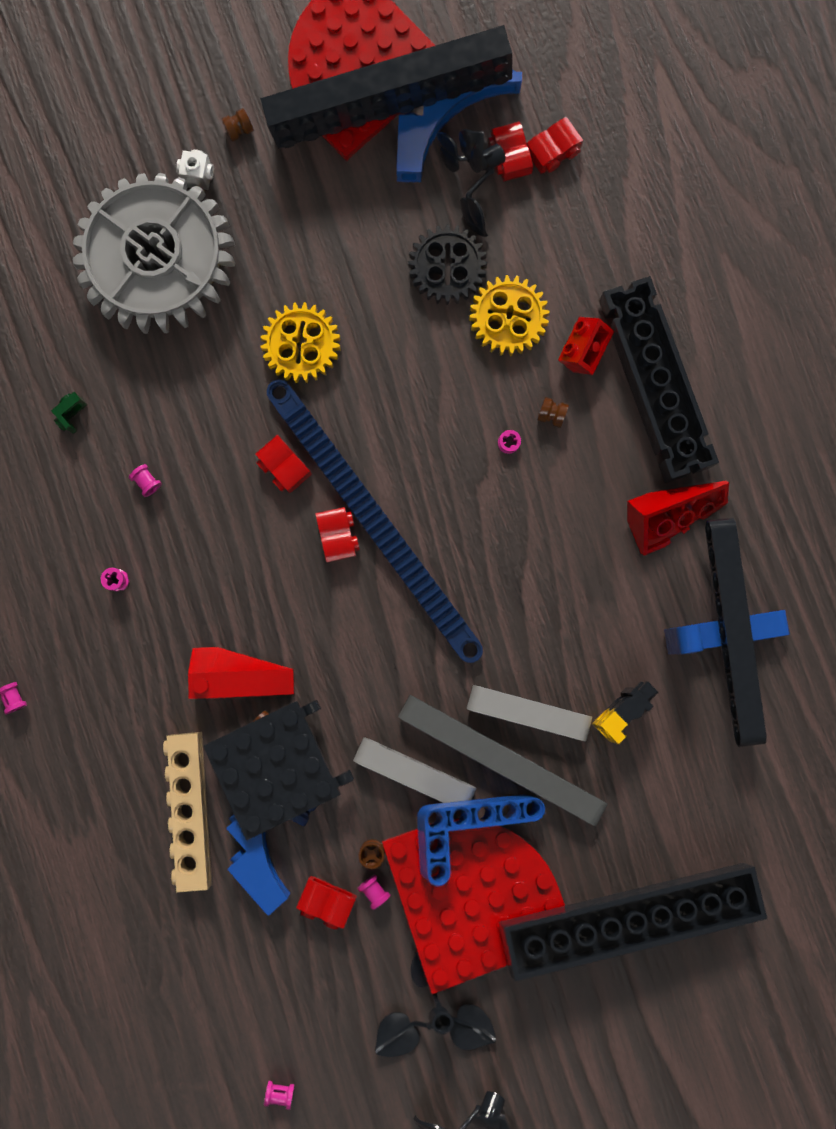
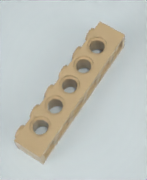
[163,732,212,892]

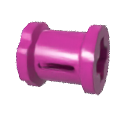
[128,464,162,497]
[101,568,129,592]
[0,682,27,715]
[357,874,391,910]
[264,1081,294,1110]

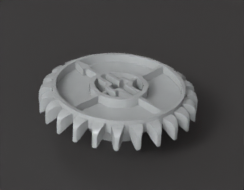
[73,173,235,334]

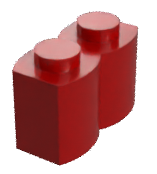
[526,117,583,174]
[488,122,533,181]
[255,435,312,493]
[315,507,360,563]
[296,876,357,930]

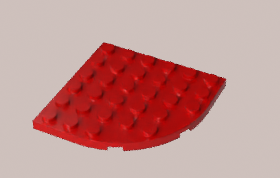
[288,0,436,161]
[381,818,565,994]

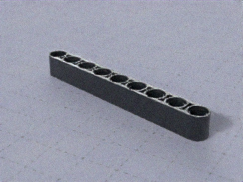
[705,518,767,747]

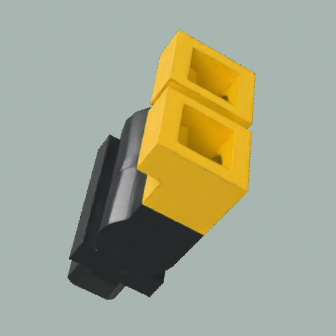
[592,681,659,744]

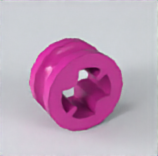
[498,430,521,454]

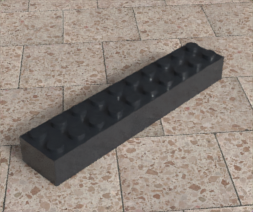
[260,25,512,149]
[499,863,768,982]

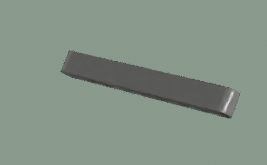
[398,695,608,826]

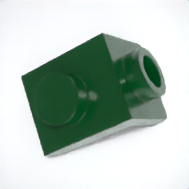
[51,392,88,434]

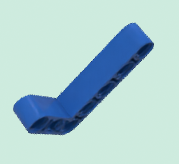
[664,610,790,654]
[417,794,545,886]

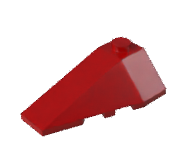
[627,481,729,556]
[188,647,294,699]

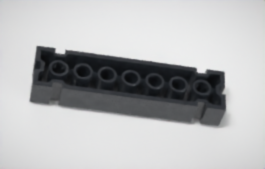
[599,276,719,483]

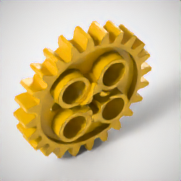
[469,275,550,356]
[260,302,341,383]

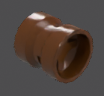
[221,108,254,142]
[537,397,569,428]
[359,839,385,869]

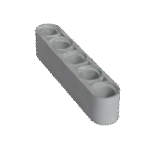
[467,685,592,741]
[353,737,477,803]

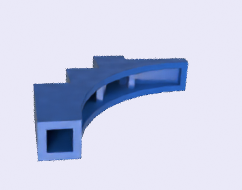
[397,70,522,182]
[226,814,290,916]

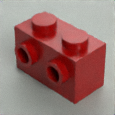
[558,317,614,375]

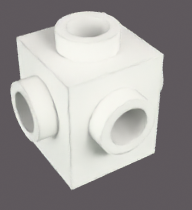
[176,150,214,190]

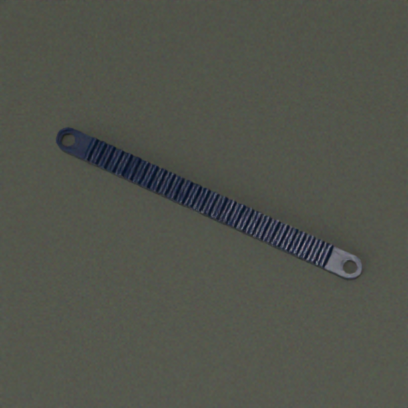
[267,380,483,663]

